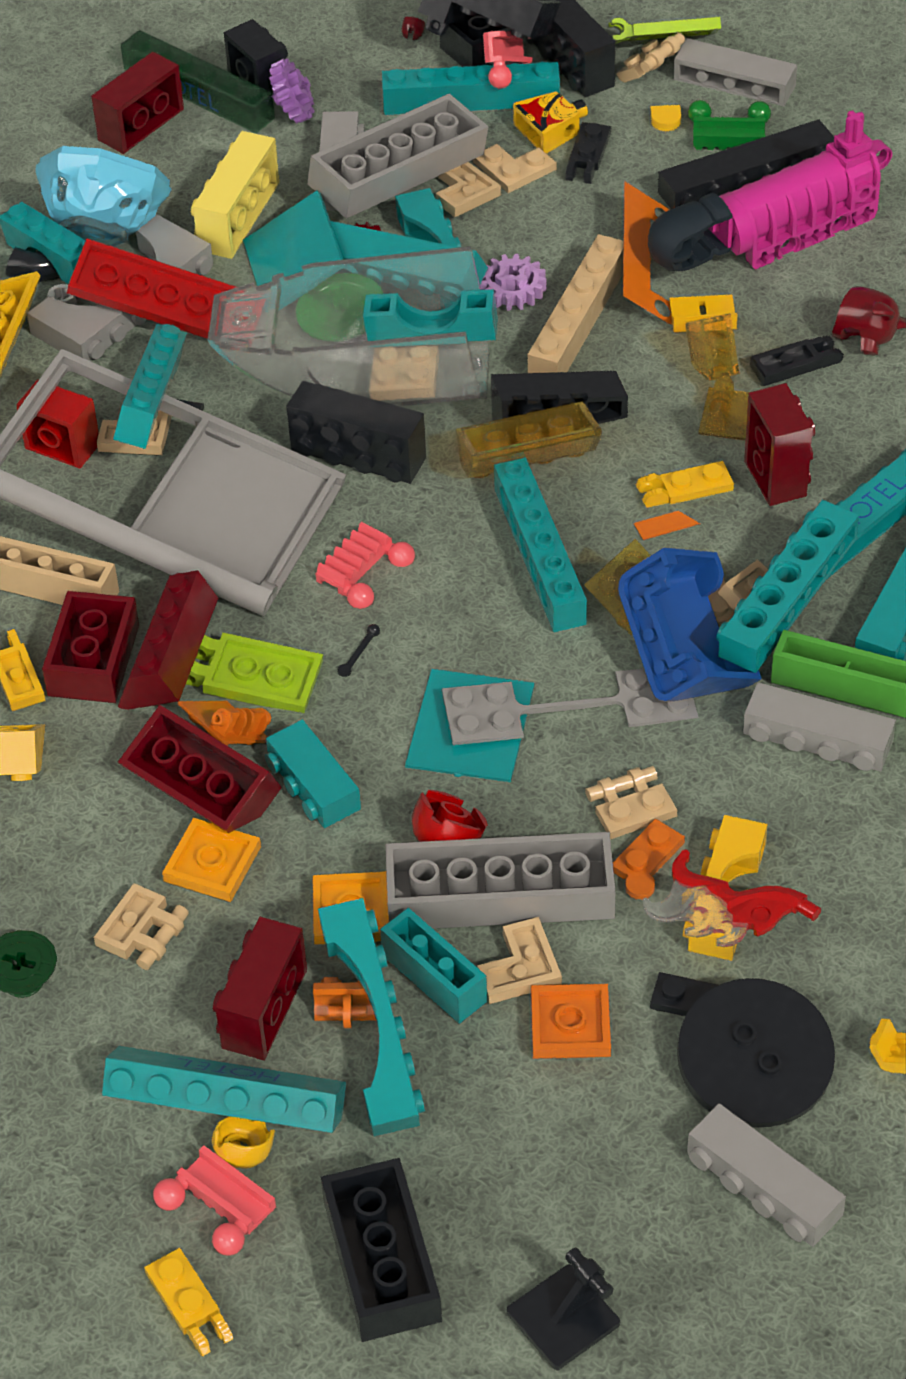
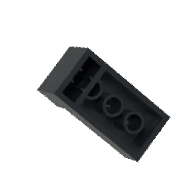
[418,0,561,40]

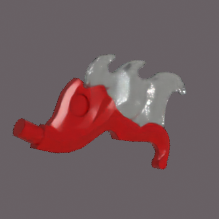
[643,850,821,947]

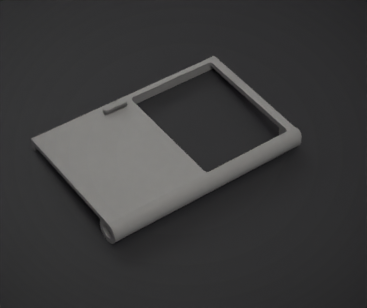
[0,348,346,617]

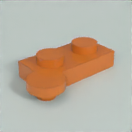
[613,818,685,900]

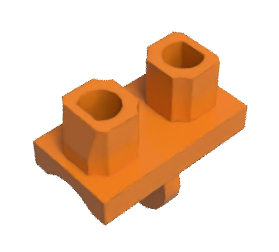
[313,977,377,1029]

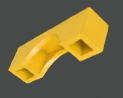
[683,815,768,961]

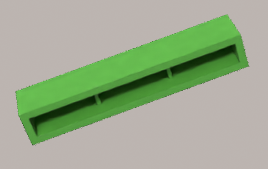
[771,629,906,718]

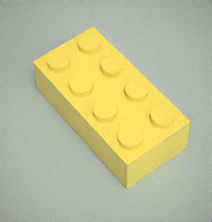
[191,131,280,259]

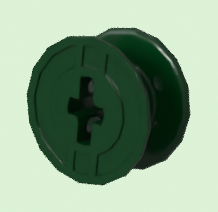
[0,930,57,998]

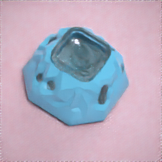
[36,146,171,247]

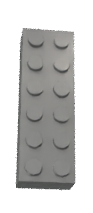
[307,94,489,219]
[386,832,615,928]

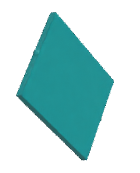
[243,190,345,313]
[405,669,535,782]

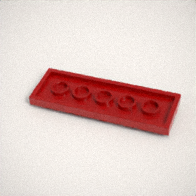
[67,239,267,351]

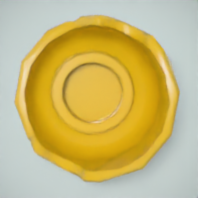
[212,1116,275,1169]

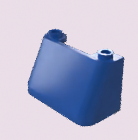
[618,548,762,701]

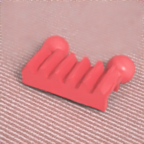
[483,31,532,89]
[315,522,415,609]
[153,1146,276,1256]

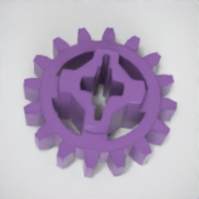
[269,58,314,123]

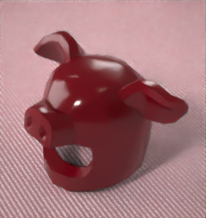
[832,286,906,356]

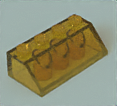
[456,401,602,478]

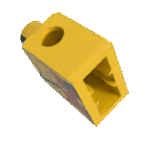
[513,92,588,154]

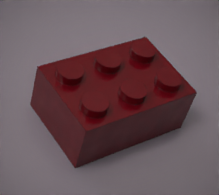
[91,51,184,154]
[744,383,815,506]
[42,591,139,703]
[212,916,307,1061]

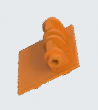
[178,701,271,746]

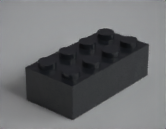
[527,0,616,98]
[286,380,426,484]
[321,1157,442,1342]

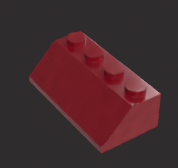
[118,570,218,710]
[118,705,282,833]

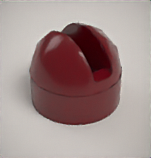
[401,16,426,40]

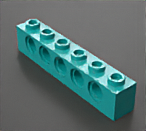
[494,457,587,632]
[716,499,859,673]

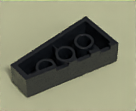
[491,371,628,445]

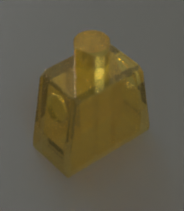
[686,313,740,381]

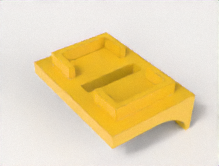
[669,294,737,332]

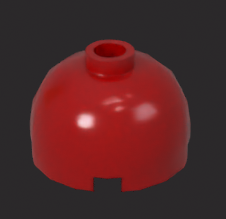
[411,790,488,842]

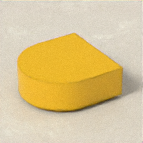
[650,105,681,131]

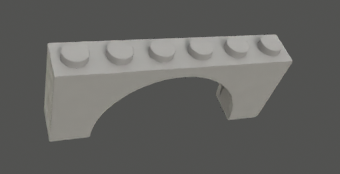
[27,214,213,361]

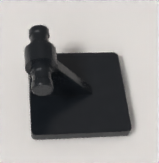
[506,1248,620,1370]

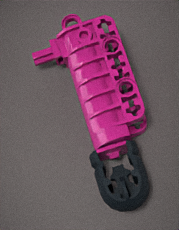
[648,110,892,271]

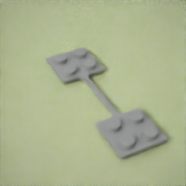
[442,668,699,745]

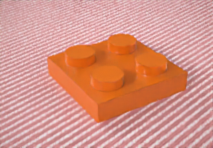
[531,984,611,1059]

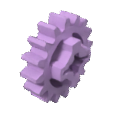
[480,254,546,311]

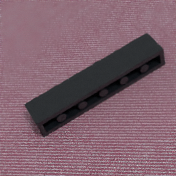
[658,119,834,209]

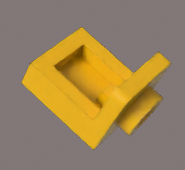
[870,1018,906,1074]

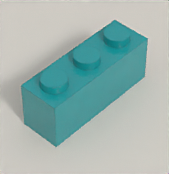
[265,719,361,828]
[380,907,487,1024]

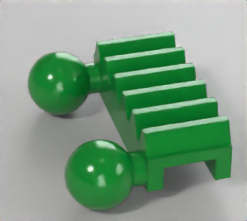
[688,100,771,150]

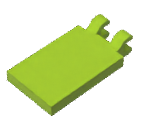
[608,17,721,44]
[186,632,323,713]

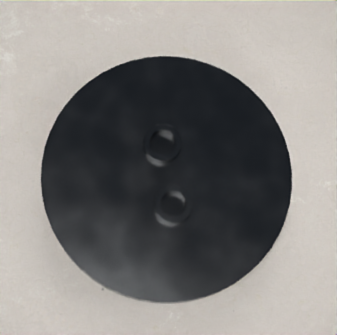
[677,978,835,1128]

